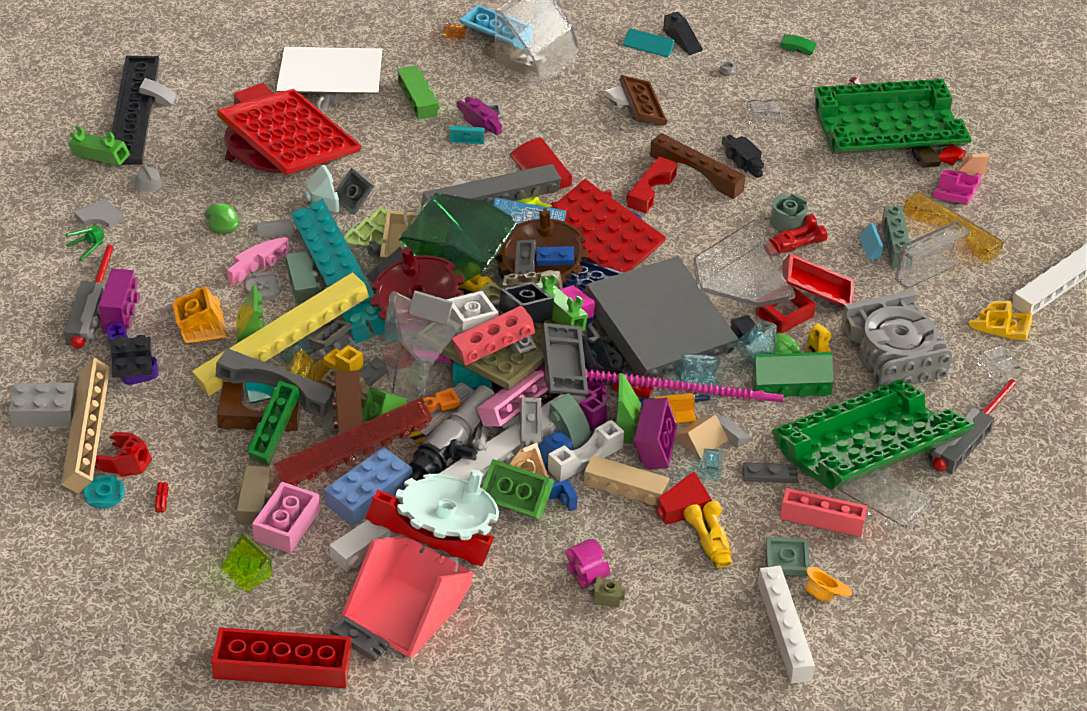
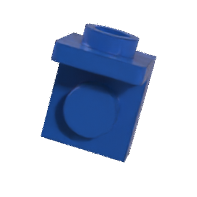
[549,480,578,511]

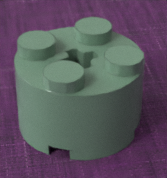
[770,194,808,231]

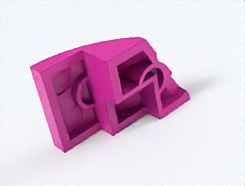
[933,170,982,205]

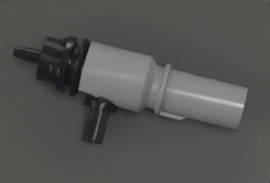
[409,385,495,481]

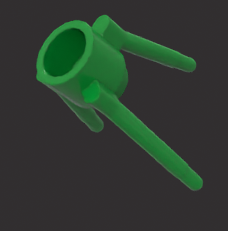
[65,225,105,261]

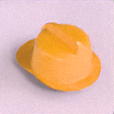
[805,567,852,601]

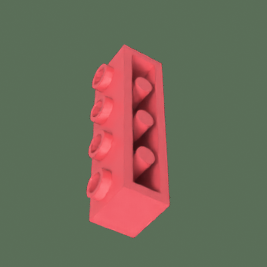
[780,488,868,537]

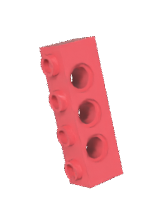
[452,305,535,366]

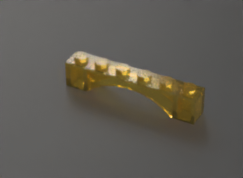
[903,191,1004,263]

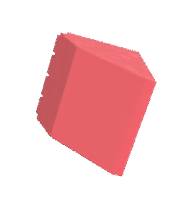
[340,536,474,658]

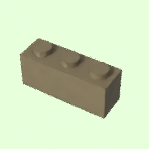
[237,465,275,525]

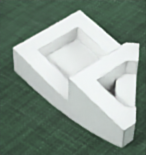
[606,86,630,108]

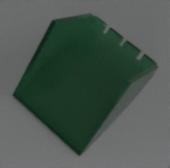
[398,193,517,286]

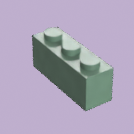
[286,251,321,303]

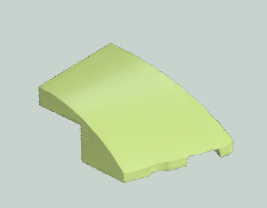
[344,206,387,247]

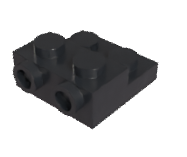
[111,335,152,378]

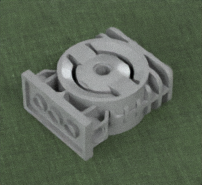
[840,290,952,387]

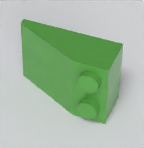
[616,373,641,444]

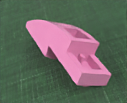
[227,237,289,286]

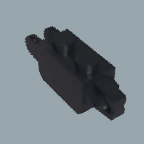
[722,135,764,178]

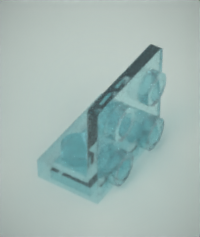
[677,355,721,397]

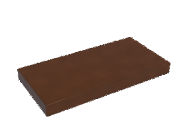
[619,75,668,125]

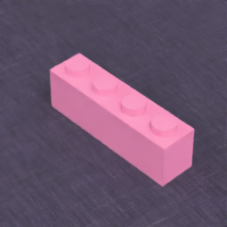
[477,371,548,426]

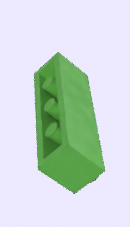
[397,65,440,120]

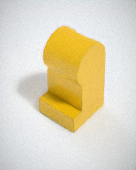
[805,324,831,353]

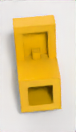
[322,345,364,371]

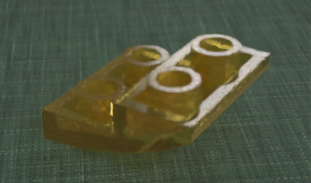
[289,348,330,384]

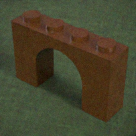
[217,382,301,432]

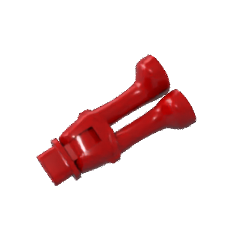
[763,213,828,255]

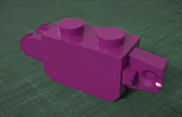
[456,96,502,135]

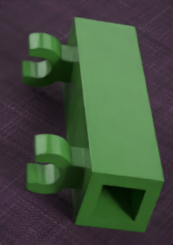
[68,126,130,166]
[535,273,588,331]

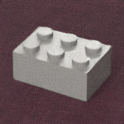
[9,383,76,427]

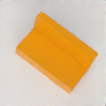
[655,393,697,424]

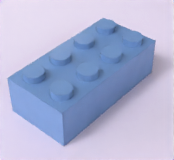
[324,447,412,526]

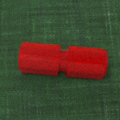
[154,482,169,513]

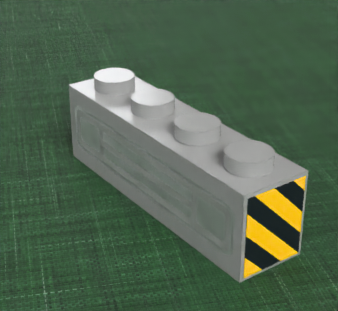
[408,382,475,444]

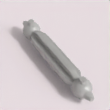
[472,421,490,451]

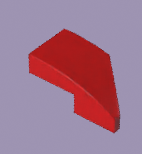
[938,145,967,166]

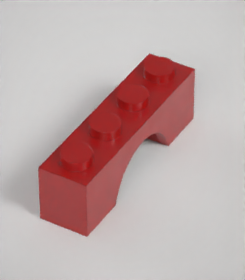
[626,157,678,214]

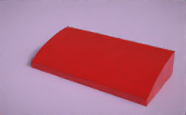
[510,137,572,189]
[782,253,854,307]

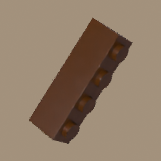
[331,370,364,454]

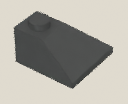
[335,168,375,215]

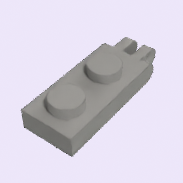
[520,397,541,447]

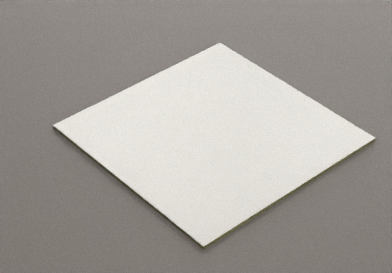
[276,47,382,94]

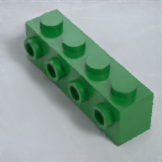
[247,380,300,466]

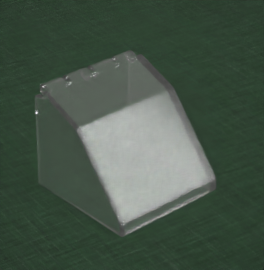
[495,0,580,85]
[693,219,795,307]
[381,291,462,416]

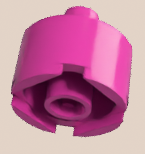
[565,538,610,589]

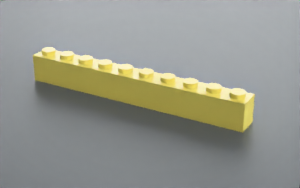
[192,272,369,396]

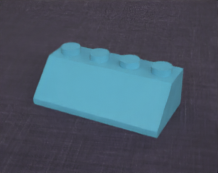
[460,5,532,50]

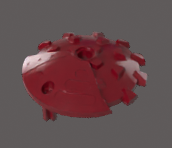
[370,247,464,327]

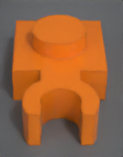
[423,388,460,413]

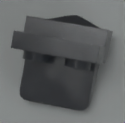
[582,335,625,381]

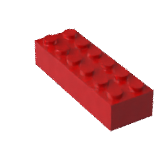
[211,627,352,688]

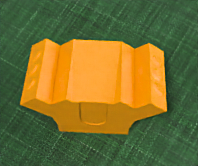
[172,286,229,343]

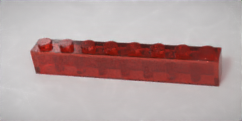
[274,397,432,487]

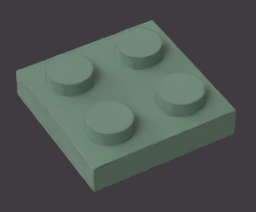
[766,537,810,576]

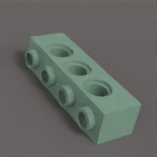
[882,206,913,268]

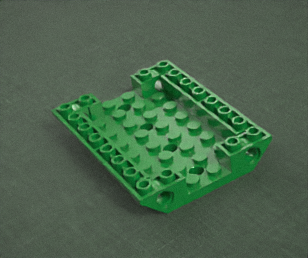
[814,78,972,154]
[772,379,975,490]

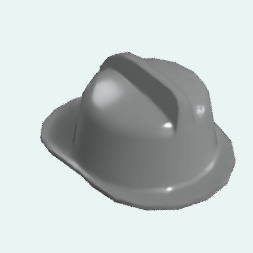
[130,166,164,194]

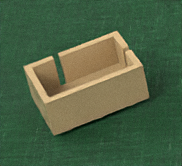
[380,210,425,262]

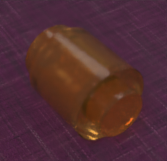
[443,23,467,40]

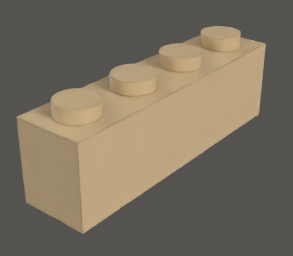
[584,455,669,506]

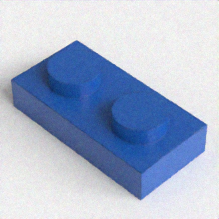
[536,247,574,266]

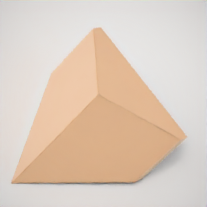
[957,153,989,175]
[509,443,549,478]

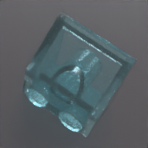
[734,320,777,364]

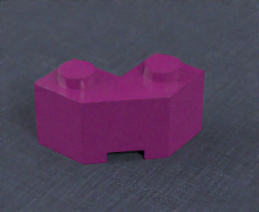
[579,380,607,431]

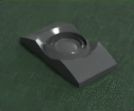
[299,318,352,350]
[541,323,588,396]

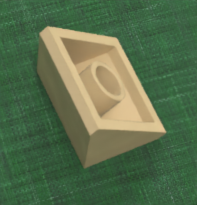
[675,414,728,459]

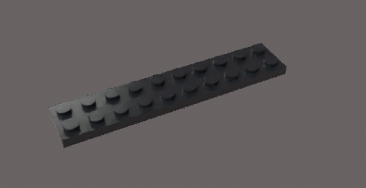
[107,56,160,165]

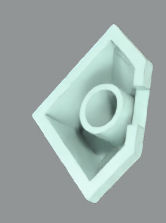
[304,165,339,213]

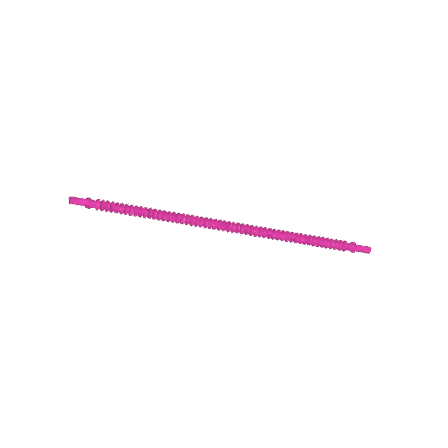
[413,350,784,403]

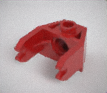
[95,432,152,477]

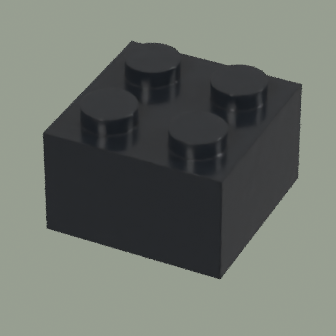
[499,282,554,323]

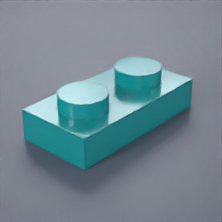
[450,125,484,144]

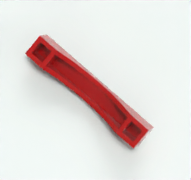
[365,490,494,566]

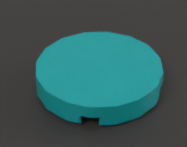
[83,475,125,509]

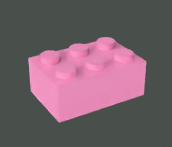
[252,482,320,554]

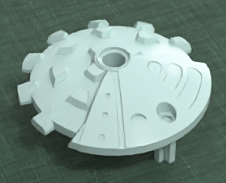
[396,470,499,540]

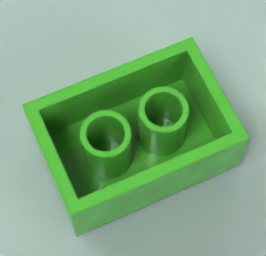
[482,459,554,519]

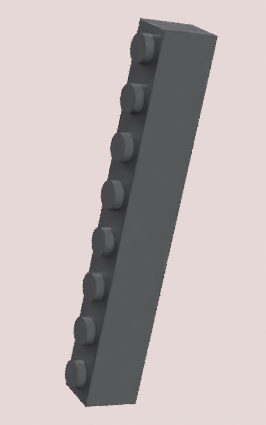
[421,164,561,220]

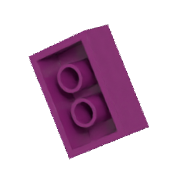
[99,268,140,334]
[633,397,678,470]

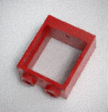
[756,285,816,334]

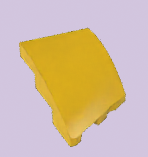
[969,301,1032,340]

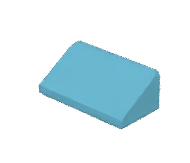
[859,223,883,259]

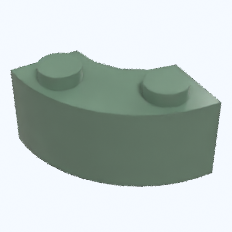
[549,393,591,450]

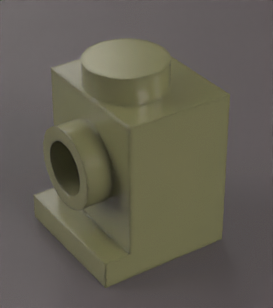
[594,576,626,607]

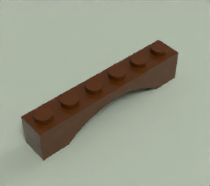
[650,133,746,199]

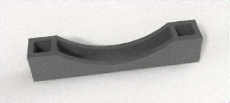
[216,348,335,418]

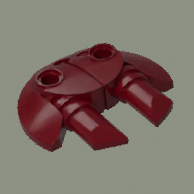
[224,126,282,173]

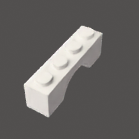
[548,420,624,482]

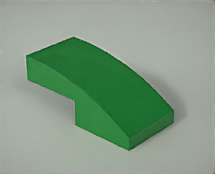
[780,34,817,56]

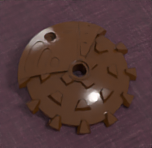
[496,208,588,285]

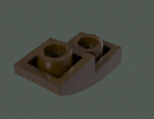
[912,147,941,168]

